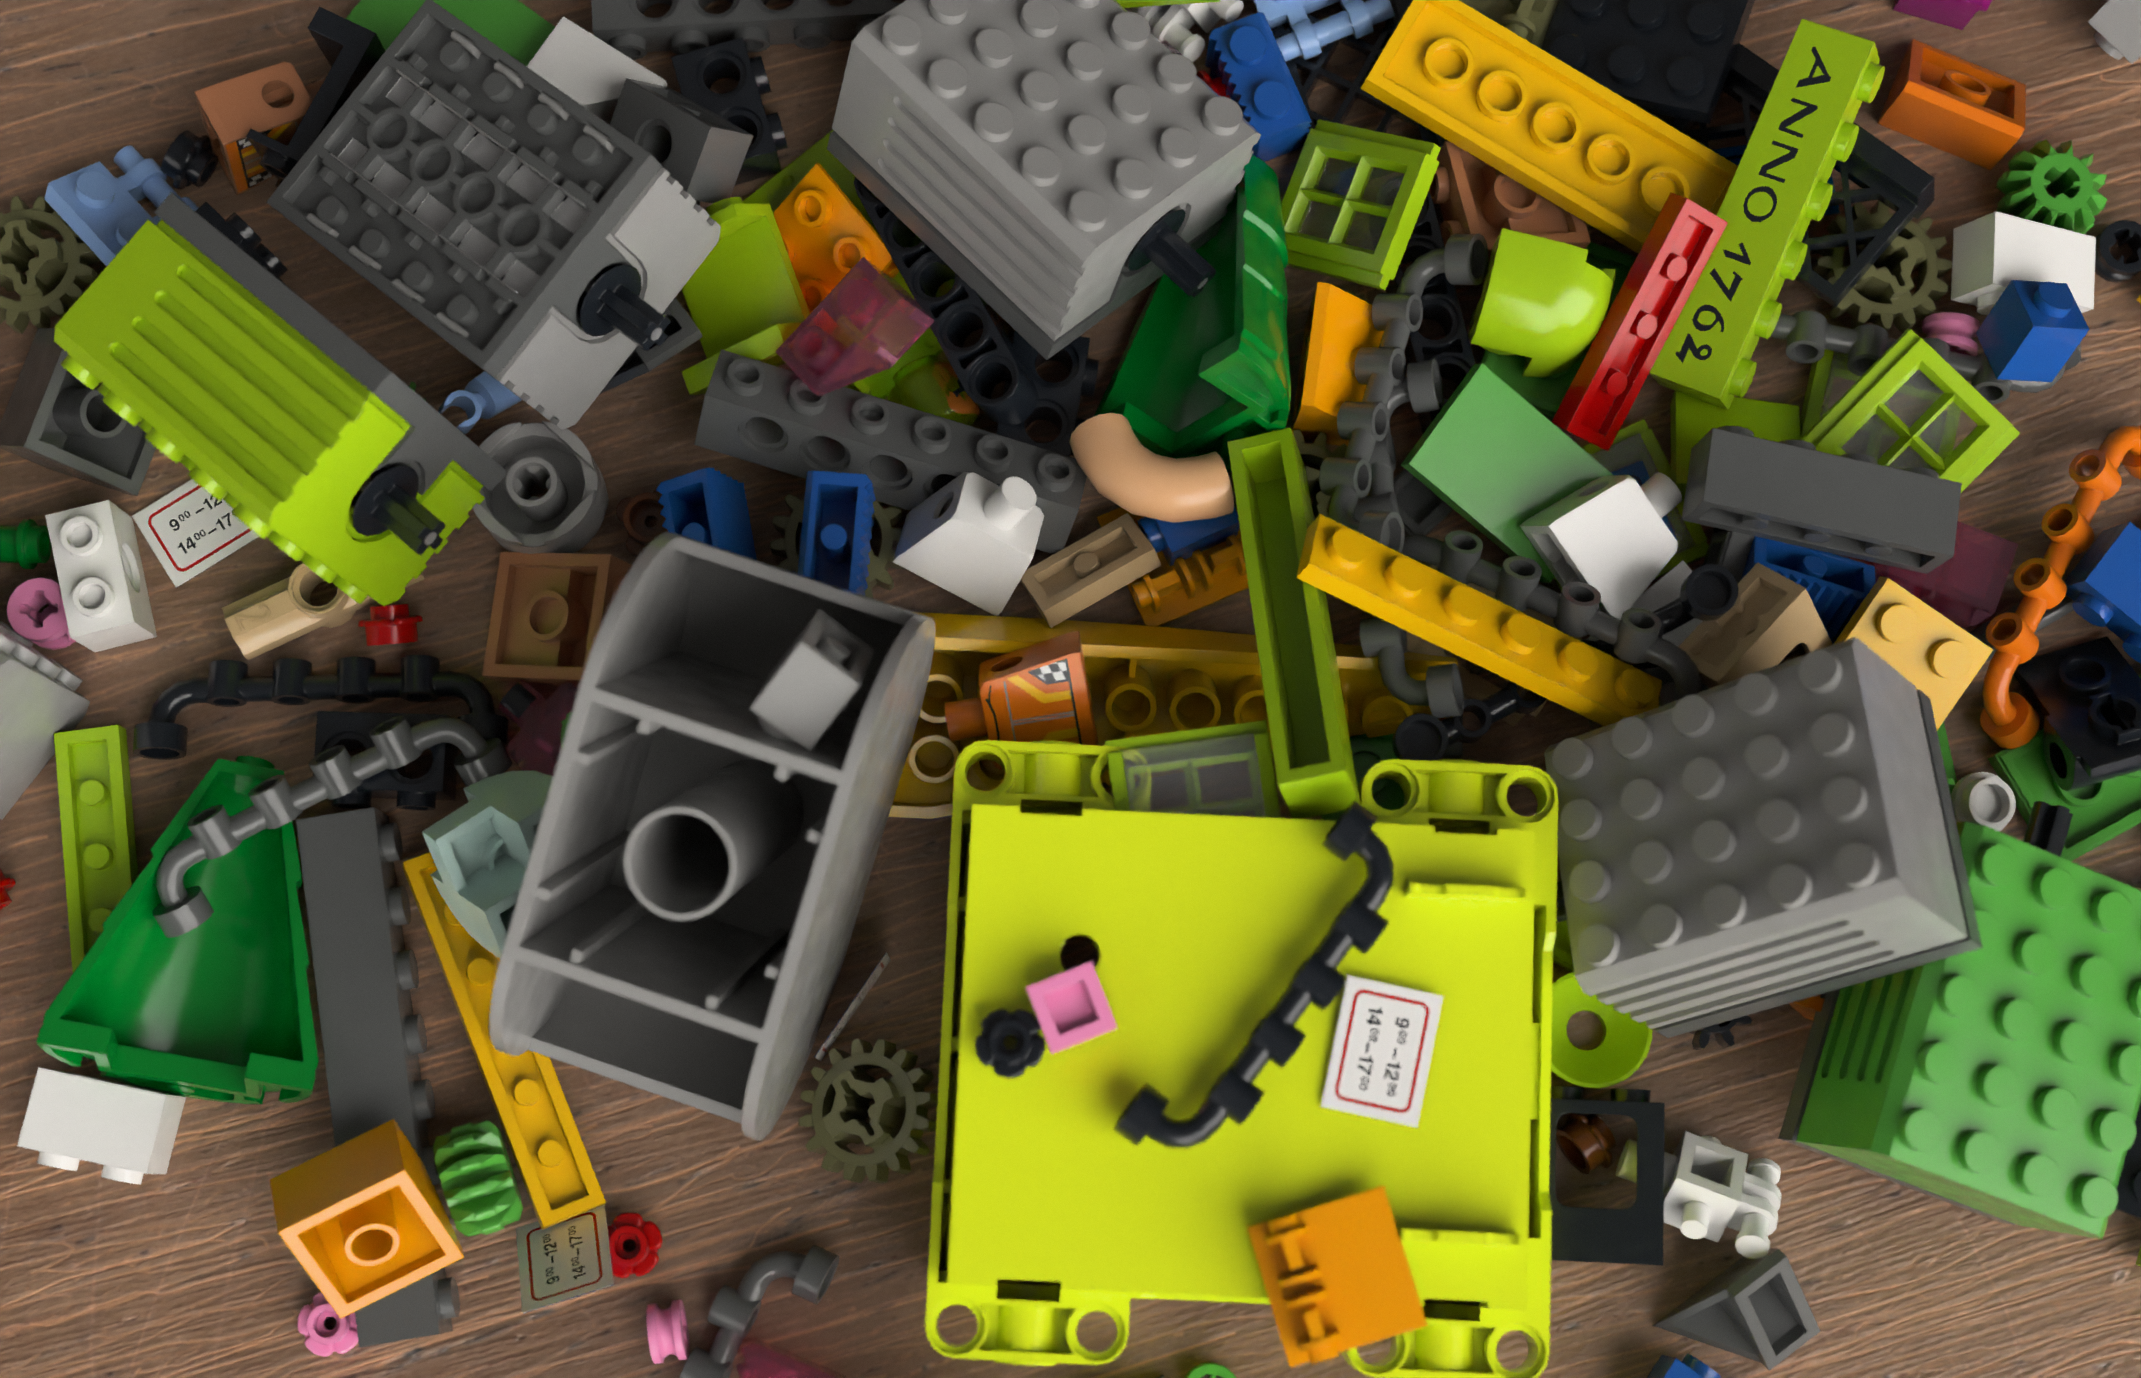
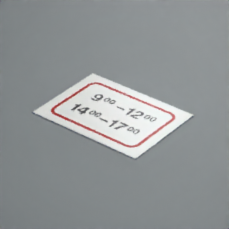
[132,479,260,588]
[814,952,891,1061]
[1321,975,1444,1128]
[516,1204,614,1314]

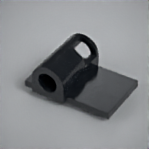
[2013,636,2141,791]

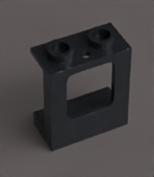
[246,7,386,188]
[1549,1086,1665,1266]

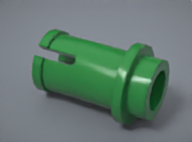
[0,519,52,569]

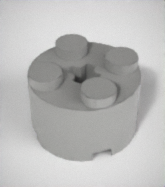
[472,421,609,554]

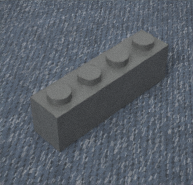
[1682,426,1962,574]

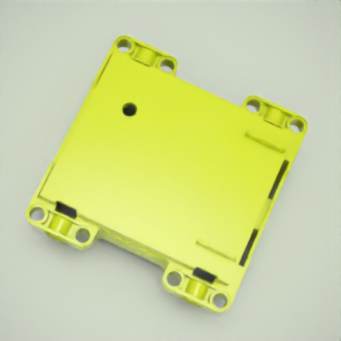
[925,740,1558,1378]

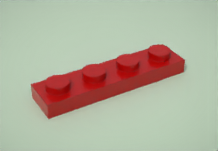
[1551,192,1728,451]

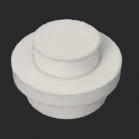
[1951,772,2016,831]

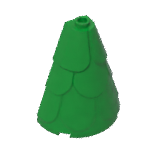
[1094,154,1291,472]
[36,756,319,1104]

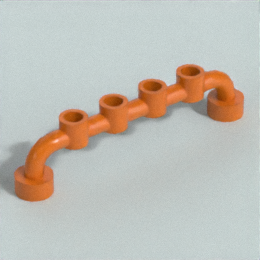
[1980,425,2141,749]

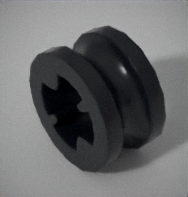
[2095,220,2141,283]

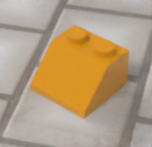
[1291,282,1384,446]
[269,1119,464,1318]

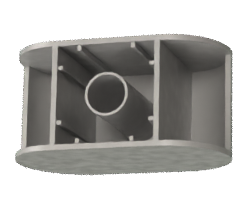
[489,532,936,1141]

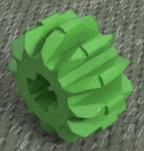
[1996,139,2108,234]
[433,1120,523,1237]

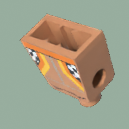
[194,61,326,195]

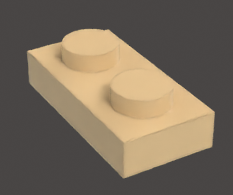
[1020,513,1161,628]

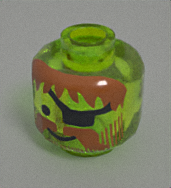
[888,354,981,426]

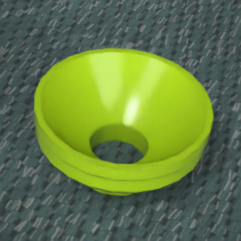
[1551,971,1652,1089]

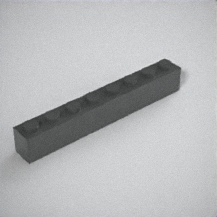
[296,807,460,1348]

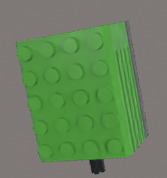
[1778,801,2141,1239]

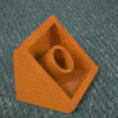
[1877,39,2026,170]

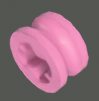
[1922,312,1980,357]
[646,1300,689,1364]

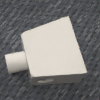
[893,472,1044,616]
[1520,472,1682,619]

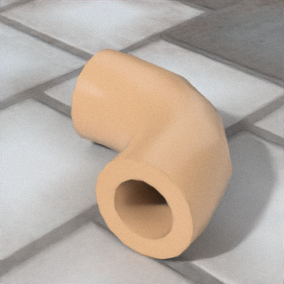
[1069,413,1234,523]

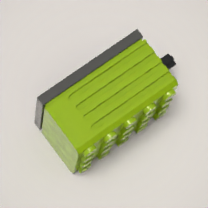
[54,192,507,606]

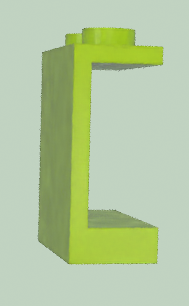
[681,197,821,395]

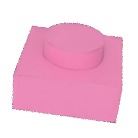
[1026,961,1118,1055]

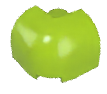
[1468,228,1616,377]

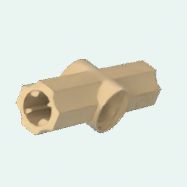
[222,563,425,660]

